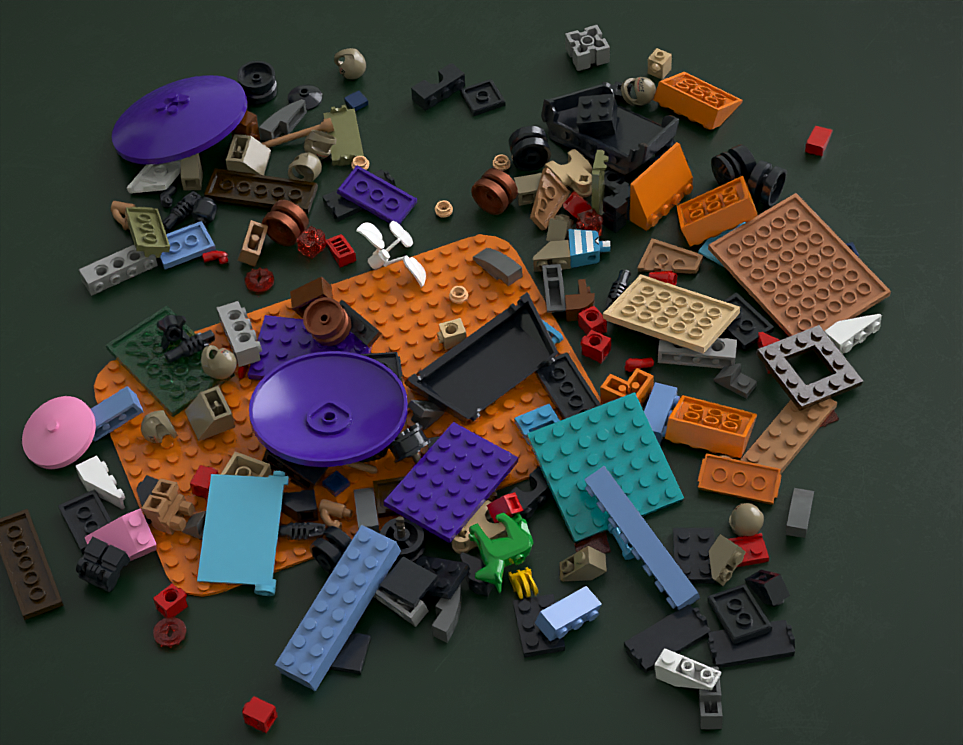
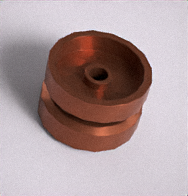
[471,168,518,215]
[262,200,309,246]
[303,297,351,346]

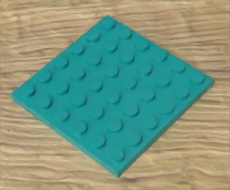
[526,392,684,543]

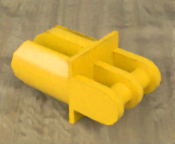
[508,567,539,599]

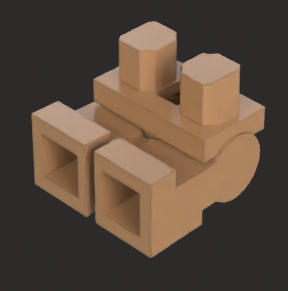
[141,479,195,535]

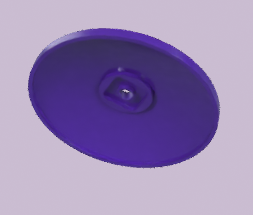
[112,75,247,165]
[249,351,408,467]

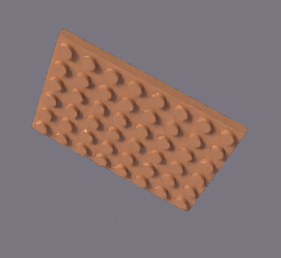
[708,193,891,337]

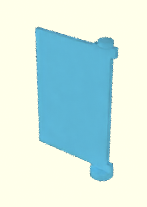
[197,471,289,596]

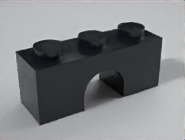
[411,63,465,111]
[509,466,552,519]

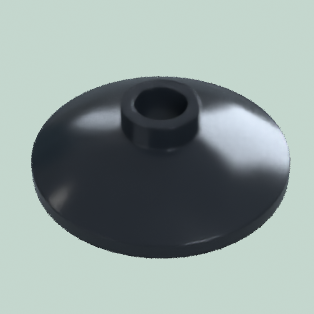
[288,84,322,111]

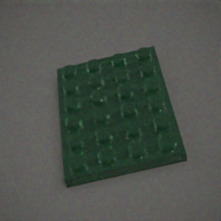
[106,305,235,417]

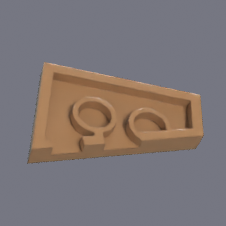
[530,167,571,231]
[637,238,703,274]

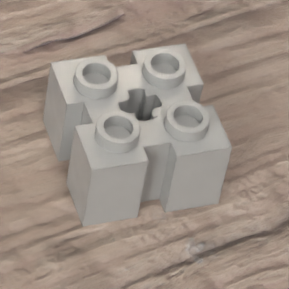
[565,25,610,71]

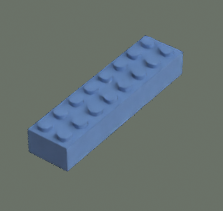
[275,525,401,691]

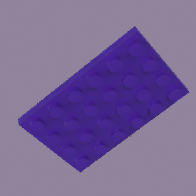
[248,315,372,380]
[384,422,519,543]

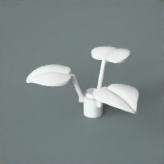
[356,221,426,287]

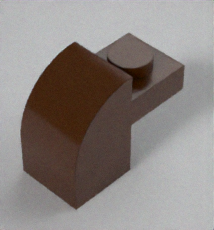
[565,279,595,321]

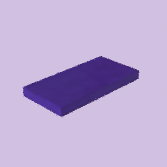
[337,165,417,224]

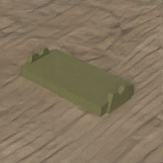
[323,105,364,166]
[592,150,608,222]
[125,207,170,258]

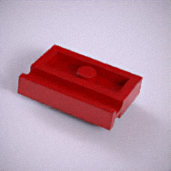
[728,533,769,567]

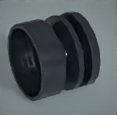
[711,144,757,186]

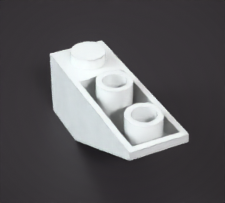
[824,314,882,354]
[76,456,126,509]
[655,648,722,690]

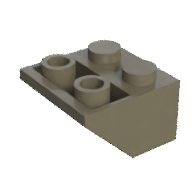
[226,134,271,175]
[185,386,235,441]

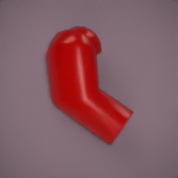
[202,250,229,264]
[625,358,654,372]

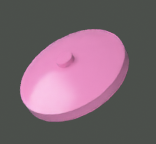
[22,396,96,469]

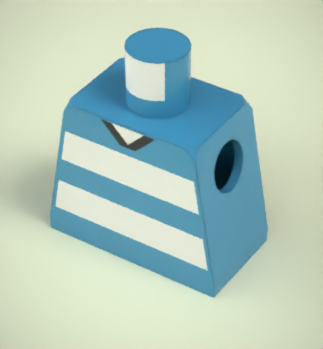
[568,229,610,268]

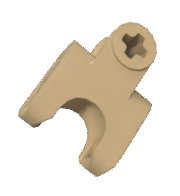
[545,149,592,197]
[452,500,507,554]

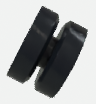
[237,60,278,105]
[508,126,551,171]
[747,160,787,206]
[309,526,352,574]

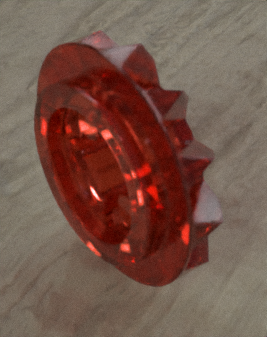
[244,267,274,292]
[153,617,187,648]

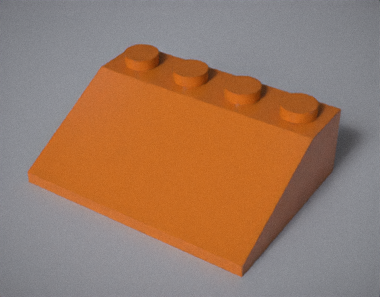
[653,72,743,129]
[630,142,693,231]
[677,176,758,246]
[665,395,757,458]

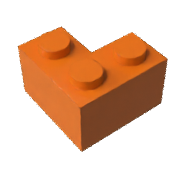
[600,368,654,406]

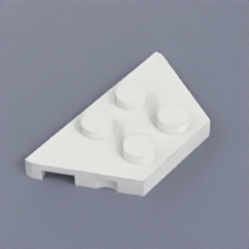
[127,160,181,193]

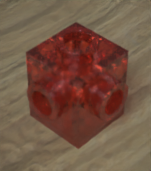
[576,208,603,236]
[297,226,326,259]

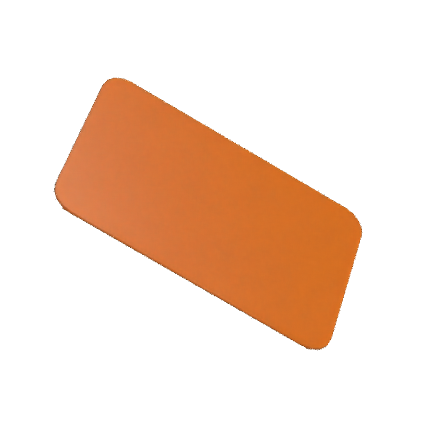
[94,234,604,597]

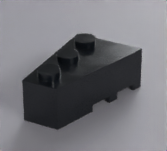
[262,449,328,490]

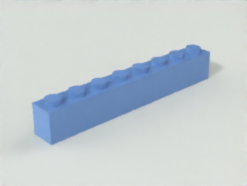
[584,466,700,610]

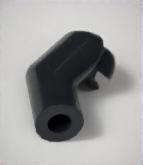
[160,185,177,208]

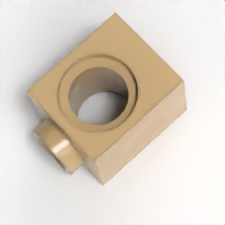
[648,48,672,80]
[437,318,467,350]

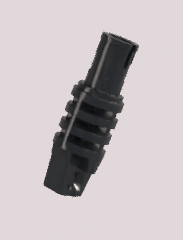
[162,191,201,231]
[606,269,631,310]
[164,330,215,364]
[278,522,326,540]

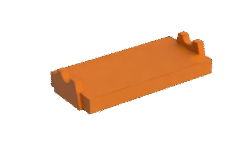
[698,453,781,505]

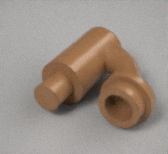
[111,201,136,230]
[319,499,353,529]

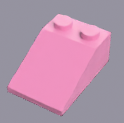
[84,508,157,561]

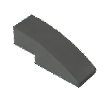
[259,99,307,141]
[473,248,523,286]
[542,264,566,313]
[354,487,380,534]
[786,488,814,538]
[432,584,461,643]
[698,667,723,729]

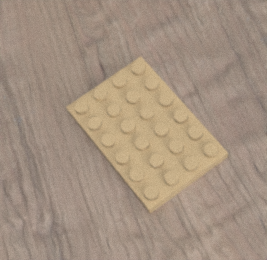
[603,274,740,354]

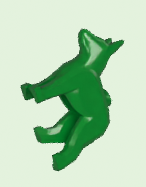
[468,513,534,593]

